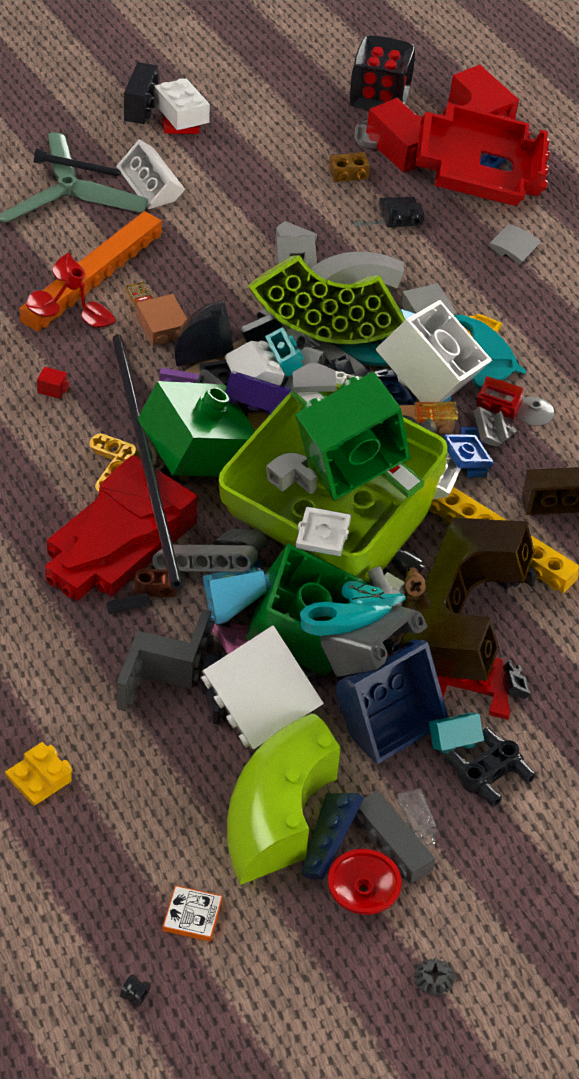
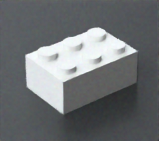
[155,78,210,130]

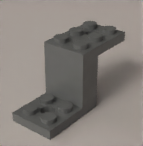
[117,609,214,711]

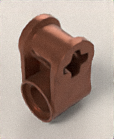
[134,569,177,597]

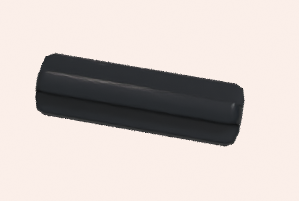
[106,593,149,614]

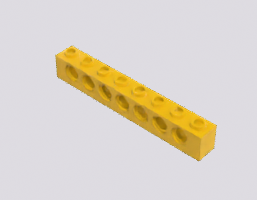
[429,487,579,594]

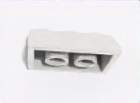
[225,341,285,386]

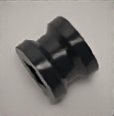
[120,974,151,1007]

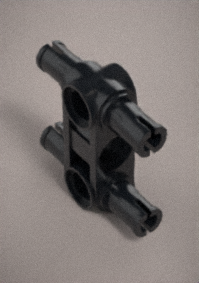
[445,727,537,807]

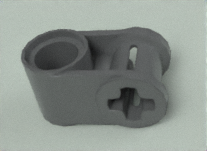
[285,328,320,351]

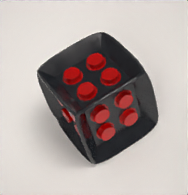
[350,35,415,111]

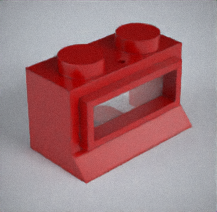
[477,376,523,419]

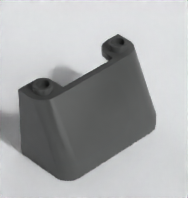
[321,605,428,677]

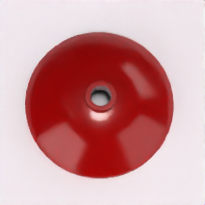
[328,849,402,915]

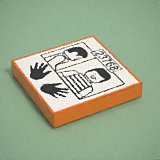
[162,885,223,942]

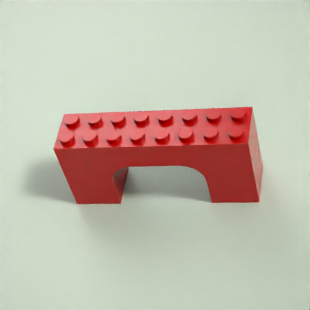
[366,64,519,173]

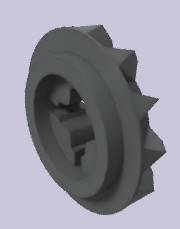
[414,957,455,995]

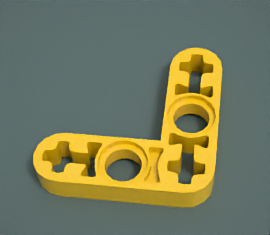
[89,433,140,493]

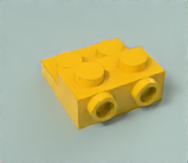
[5,742,72,806]

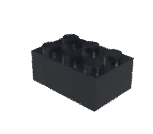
[124,62,160,124]

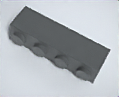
[354,790,436,884]

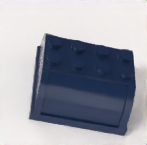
[336,639,448,764]

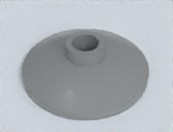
[516,397,554,426]

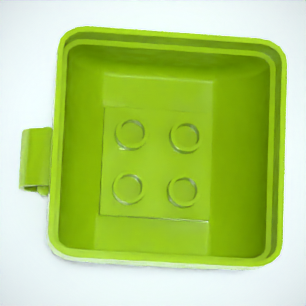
[219,383,448,583]

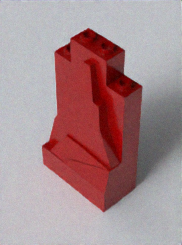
[45,454,198,601]

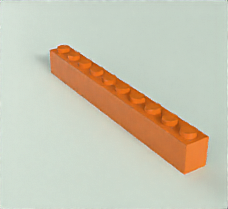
[19,211,162,332]

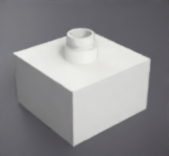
[375,300,492,405]

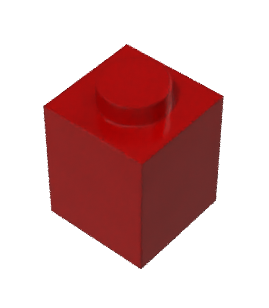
[37,366,70,399]

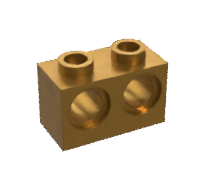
[329,152,370,182]

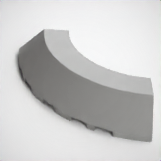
[310,251,404,293]

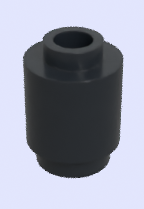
[391,549,424,575]

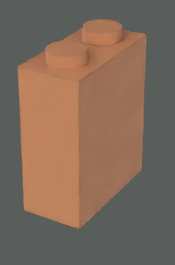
[136,294,187,346]

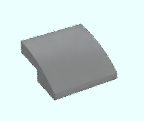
[488,224,541,264]

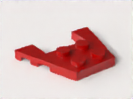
[438,658,510,720]

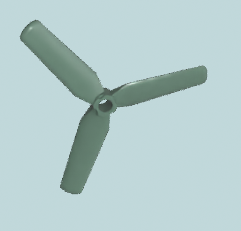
[0,132,148,222]

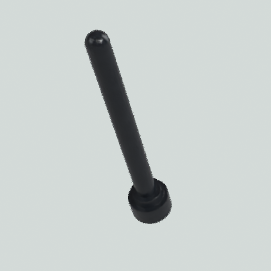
[33,148,121,176]

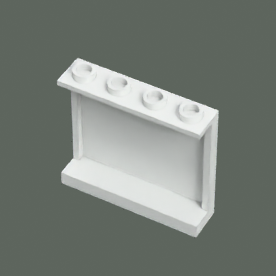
[201,625,324,749]

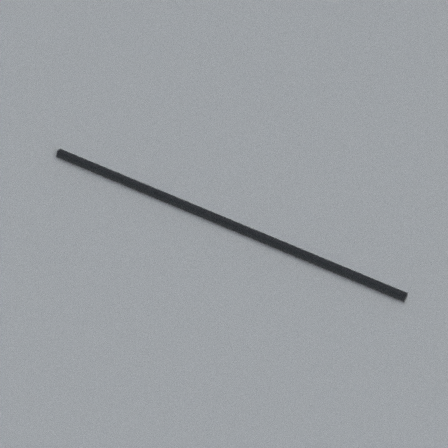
[113,334,182,589]

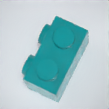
[265,327,305,377]
[429,712,484,754]

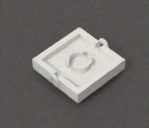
[296,507,351,556]

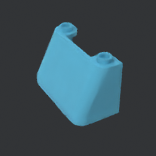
[202,566,270,625]

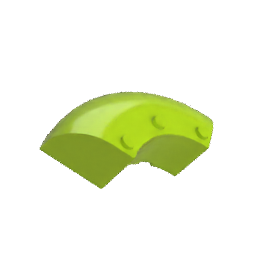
[247,255,406,344]
[227,713,341,885]

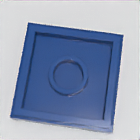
[442,434,494,468]

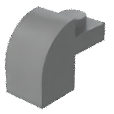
[266,453,317,494]

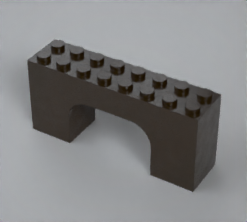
[400,518,535,681]

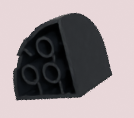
[174,299,234,366]

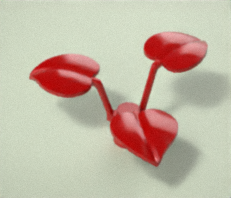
[26,252,116,328]

